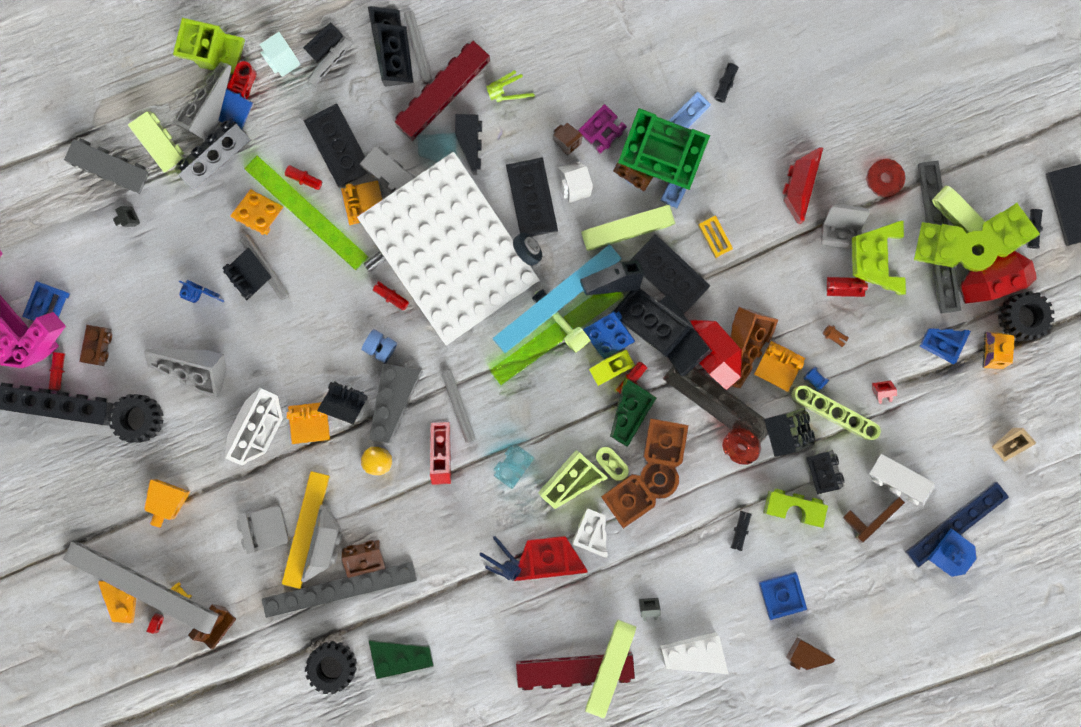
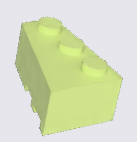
[128,111,185,173]

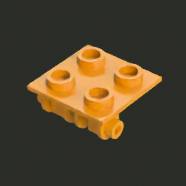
[341,180,383,225]
[230,189,284,235]
[754,341,805,392]
[287,402,330,444]

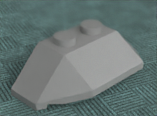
[301,504,343,582]

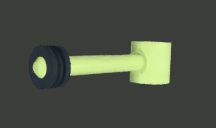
[532,289,590,353]

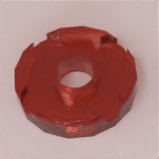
[866,159,906,197]
[722,429,762,465]

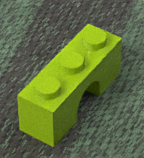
[763,488,828,528]

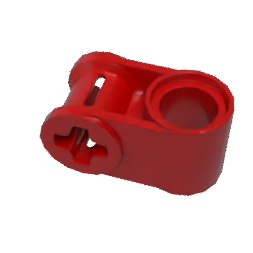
[227,61,257,99]

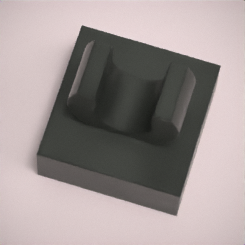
[113,206,140,227]
[639,598,661,621]

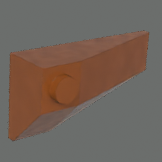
[731,307,779,388]

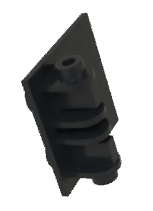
[222,247,272,301]
[317,381,368,424]

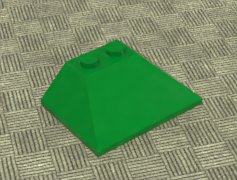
[618,108,711,190]

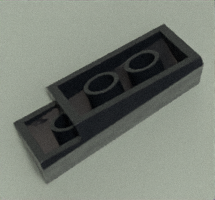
[368,6,414,87]

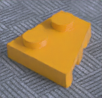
[98,580,136,623]

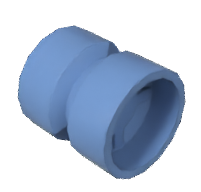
[361,329,397,364]

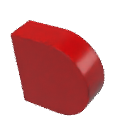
[146,613,164,634]

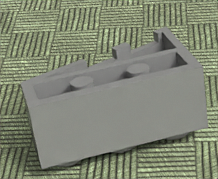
[359,147,415,193]

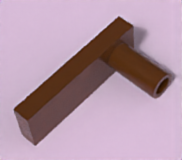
[843,497,905,543]

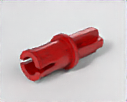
[285,165,323,190]
[372,281,409,311]
[49,352,65,391]
[616,361,647,394]

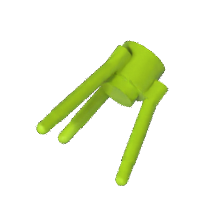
[486,70,534,102]

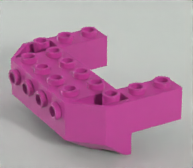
[0,250,66,368]

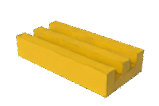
[698,215,733,259]

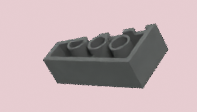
[64,138,149,194]
[369,363,423,443]

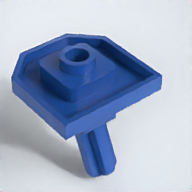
[928,529,977,577]

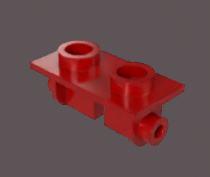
[827,277,868,297]

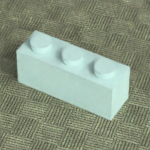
[259,32,301,77]

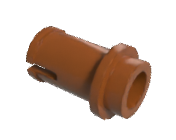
[823,325,849,347]

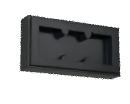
[303,22,343,63]

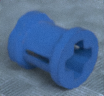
[803,366,829,392]

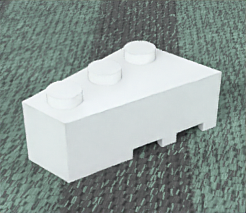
[558,161,593,203]
[870,454,935,508]
[660,632,728,674]

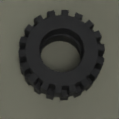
[998,291,1055,341]
[108,394,164,443]
[305,641,357,694]

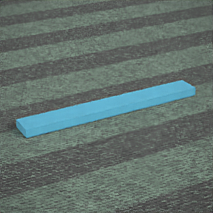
[492,244,622,354]

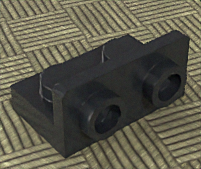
[806,450,845,494]

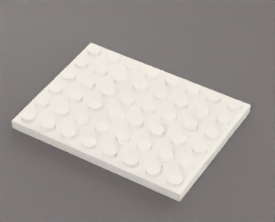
[357,152,539,345]

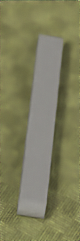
[63,541,219,634]

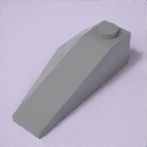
[174,62,232,141]
[144,349,227,397]

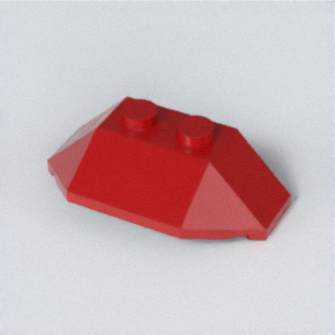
[782,147,823,224]
[960,251,1037,304]
[690,320,742,390]

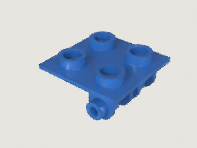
[179,280,224,303]
[582,311,635,359]

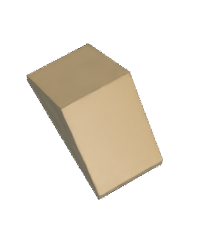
[992,428,1036,462]

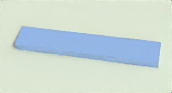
[626,92,711,185]

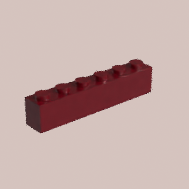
[395,40,490,142]
[516,652,635,690]

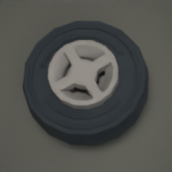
[513,232,543,266]

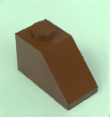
[553,123,583,156]
[786,637,835,670]

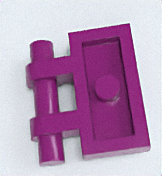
[578,104,627,154]

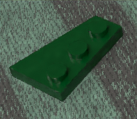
[610,378,657,447]
[369,640,434,679]

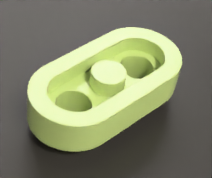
[596,447,629,481]

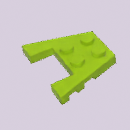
[852,221,906,295]

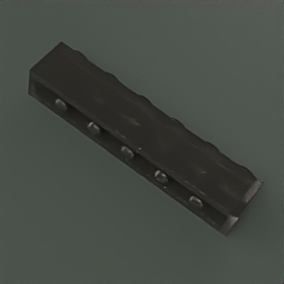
[663,364,768,448]

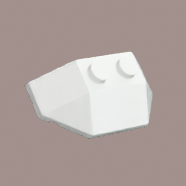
[224,388,283,465]

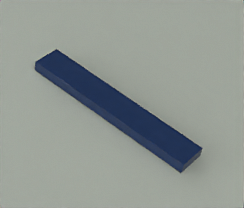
[905,482,1009,568]

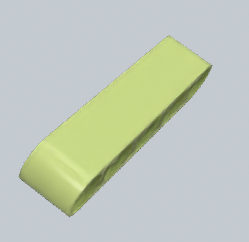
[932,186,985,253]
[581,205,676,251]
[791,386,881,440]
[585,620,636,718]

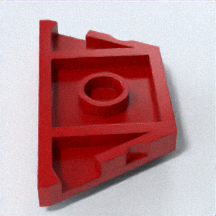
[514,536,588,581]

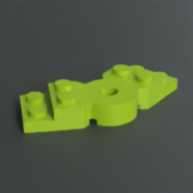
[914,203,1040,271]

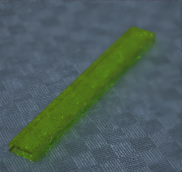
[244,155,369,271]
[490,292,624,385]

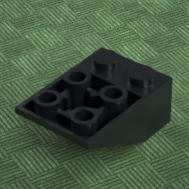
[764,408,815,457]

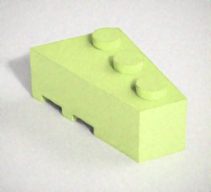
[538,450,608,509]

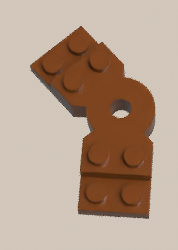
[601,418,689,529]

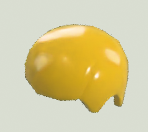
[361,446,392,475]

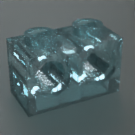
[493,444,535,489]

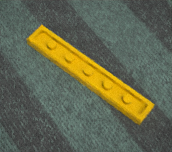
[282,471,330,589]

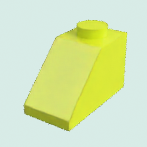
[589,350,635,386]

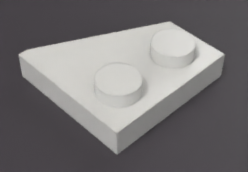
[572,508,608,558]

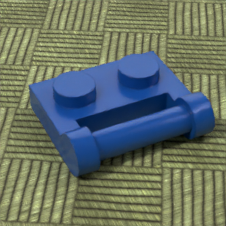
[22,281,70,321]

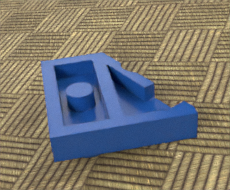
[920,328,971,364]

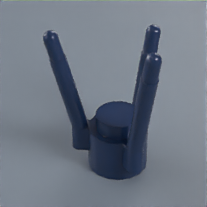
[479,536,521,581]

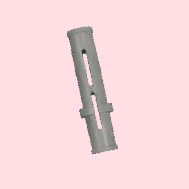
[306,36,353,87]

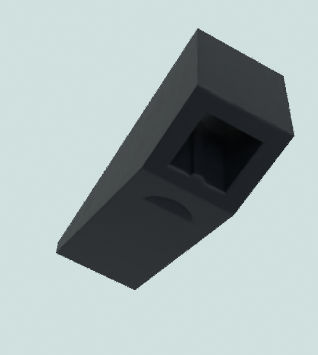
[455,114,483,175]
[580,260,644,295]

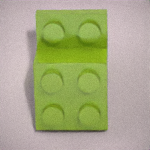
[173,18,245,75]

